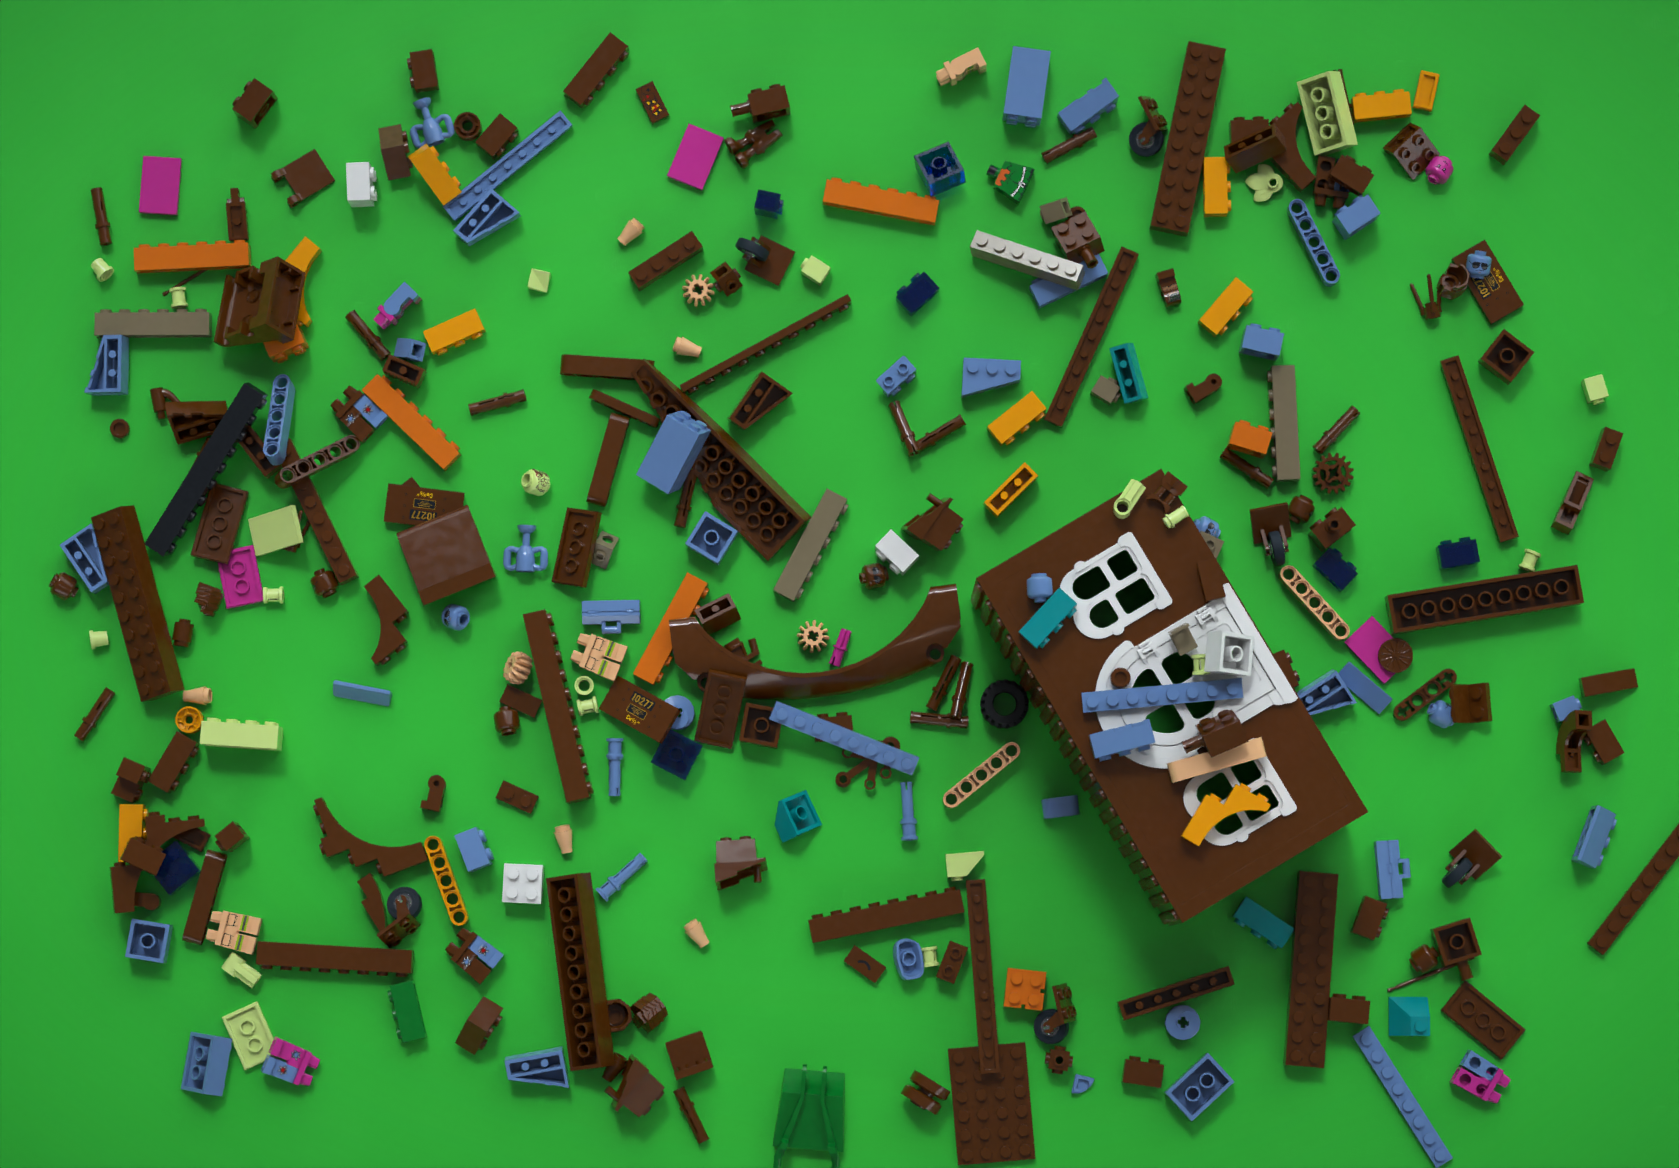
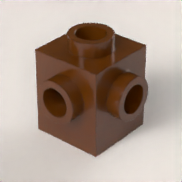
[710,262,743,297]
[1045,1046,1073,1074]

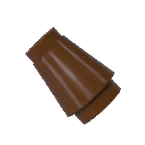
[602,1052,627,1082]

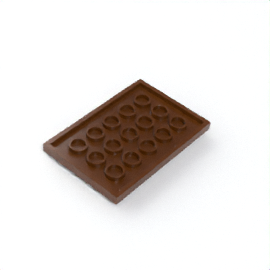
[948,1042,1036,1165]

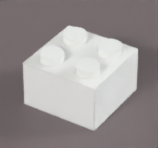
[346,162,377,207]
[875,530,919,576]
[1204,631,1254,676]
[502,863,544,904]

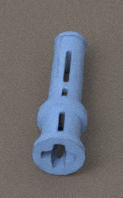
[606,738,624,796]
[900,782,918,841]
[595,853,648,902]

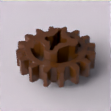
[1312,453,1354,494]

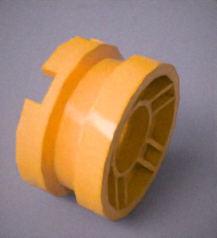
[175,706,204,734]

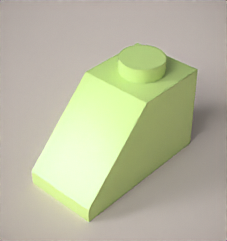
[945,851,984,881]

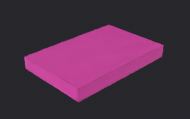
[667,124,724,190]
[139,156,182,216]
[218,545,263,609]
[1344,616,1395,684]

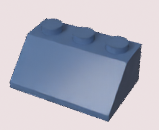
[1571,805,1617,869]
[181,1032,232,1096]

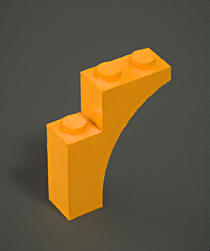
[285,236,322,327]
[1181,783,1271,846]

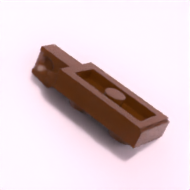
[226,188,249,242]

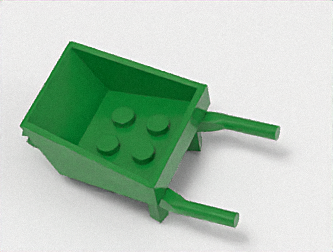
[773,1064,845,1168]

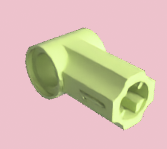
[1113,479,1146,519]
[221,951,262,988]

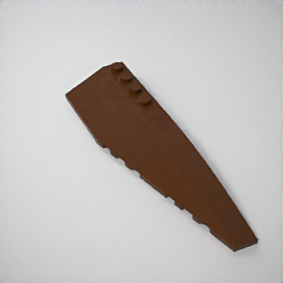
[631,359,811,561]

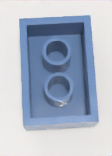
[1164,1053,1235,1121]

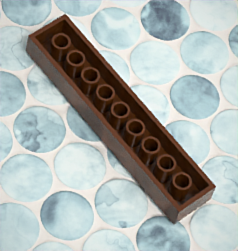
[1149,41,1226,237]
[91,505,185,702]
[1385,565,1584,635]
[523,609,594,804]
[1283,871,1339,1068]
[546,872,615,1071]

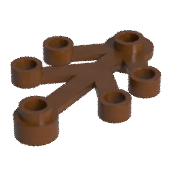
[836,737,900,790]

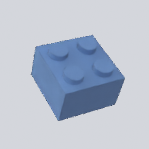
[1332,195,1381,240]
[1239,323,1284,361]
[685,511,738,566]
[454,827,494,873]
[125,919,173,963]

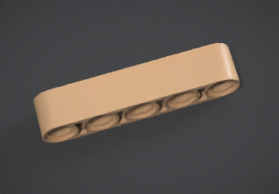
[1279,565,1350,641]
[1167,737,1267,783]
[943,742,1020,808]

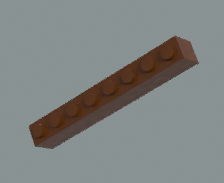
[281,438,359,585]
[808,887,964,943]
[256,941,414,977]

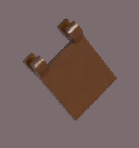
[271,149,335,208]

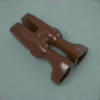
[724,120,783,169]

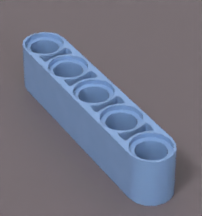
[1287,199,1340,287]
[263,374,296,466]

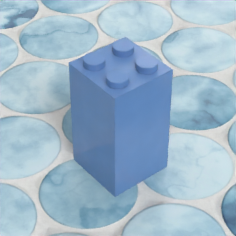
[1002,46,1051,128]
[636,411,711,494]

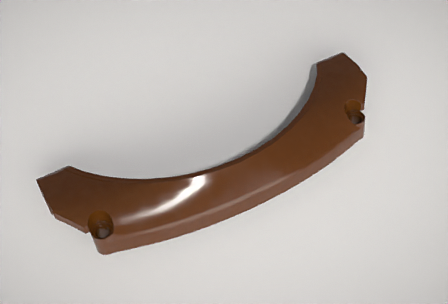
[669,584,961,700]

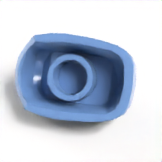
[893,938,924,980]

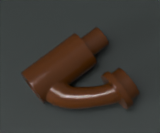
[150,387,181,420]

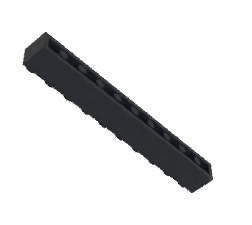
[145,382,268,557]

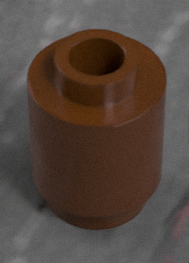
[172,619,194,647]

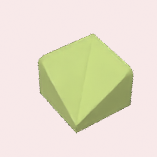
[527,268,551,293]

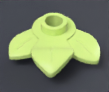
[1245,164,1283,202]

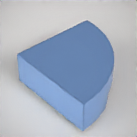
[1071,1074,1095,1093]

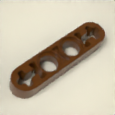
[589,389,660,428]
[1393,669,1457,721]

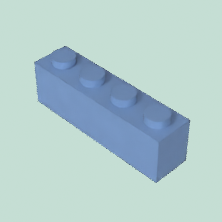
[1029,254,1108,309]

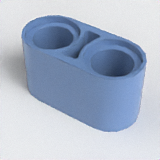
[1041,795,1080,819]

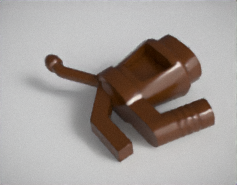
[723,638,762,665]

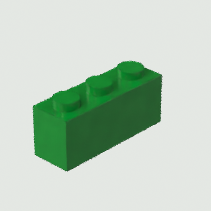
[388,980,427,1043]

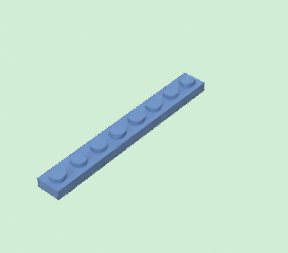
[443,110,573,221]
[1081,678,1243,713]
[769,701,919,775]
[1352,1026,1453,1168]

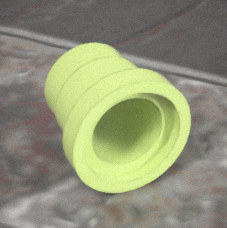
[91,258,114,282]
[89,630,109,650]
[574,676,594,695]

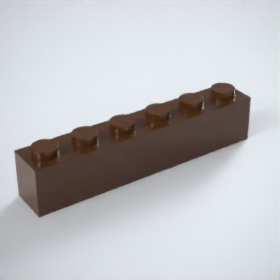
[1117,966,1235,1020]

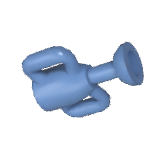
[410,97,455,149]
[503,525,548,572]

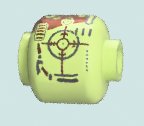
[521,469,550,496]

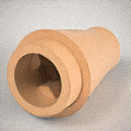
[617,218,645,246]
[672,336,702,358]
[183,686,213,705]
[553,824,573,854]
[683,918,710,948]

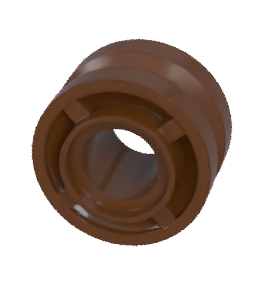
[454,112,482,141]

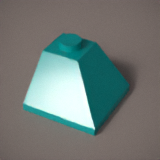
[775,790,822,843]
[1388,997,1430,1036]

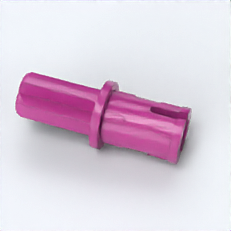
[829,628,852,667]

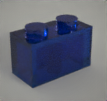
[754,189,784,219]
[896,272,940,316]
[1436,537,1480,570]
[1312,548,1358,592]

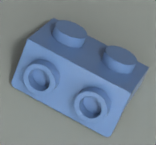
[876,356,916,397]

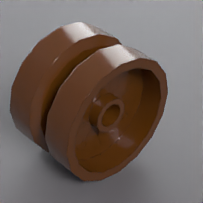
[901,1070,950,1115]

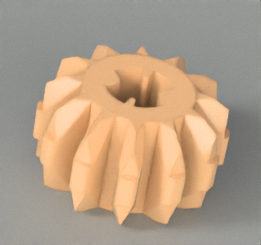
[682,274,715,307]
[797,620,829,653]
[503,651,533,685]

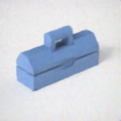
[582,600,641,634]
[1374,840,1411,900]

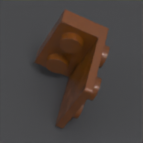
[1383,123,1440,179]
[1449,683,1492,723]
[665,1031,714,1080]

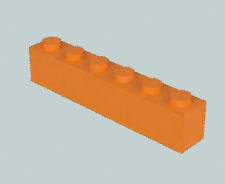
[823,177,939,226]
[134,240,251,273]
[362,374,461,471]
[633,572,709,686]

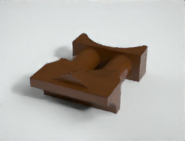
[1147,471,1188,514]

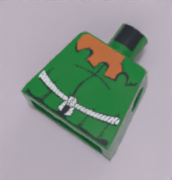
[986,161,1035,205]

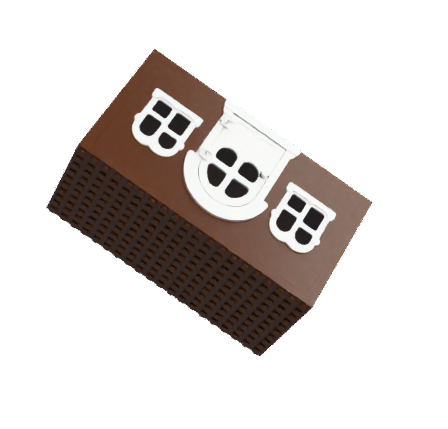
[970,469,1368,926]

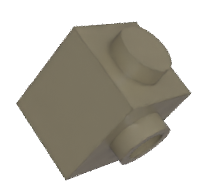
[1040,197,1073,224]
[1090,375,1121,406]

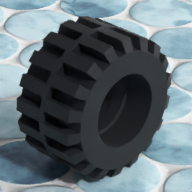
[980,679,1029,729]

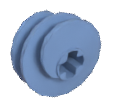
[665,695,695,730]
[1165,1005,1200,1040]

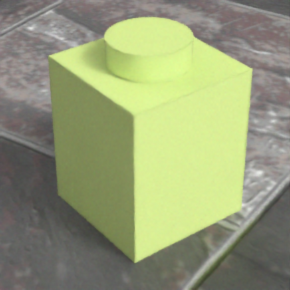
[800,255,831,286]
[1581,374,1609,405]

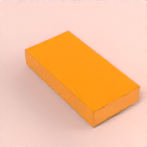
[1412,70,1440,112]

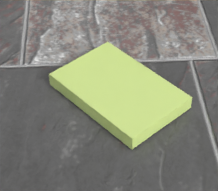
[248,505,303,556]
[222,1001,276,1070]

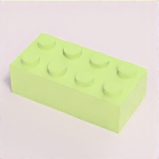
[1297,71,1358,156]
[200,717,283,751]

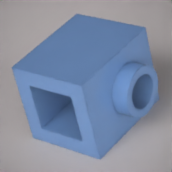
[394,338,426,362]
[1550,695,1582,723]

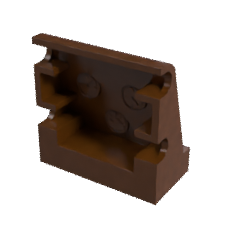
[214,256,306,347]
[396,505,497,605]

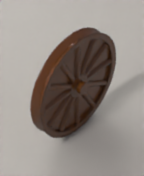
[1378,638,1413,673]

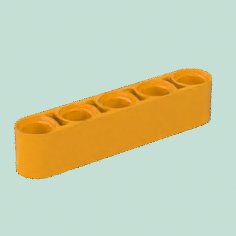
[424,836,469,926]

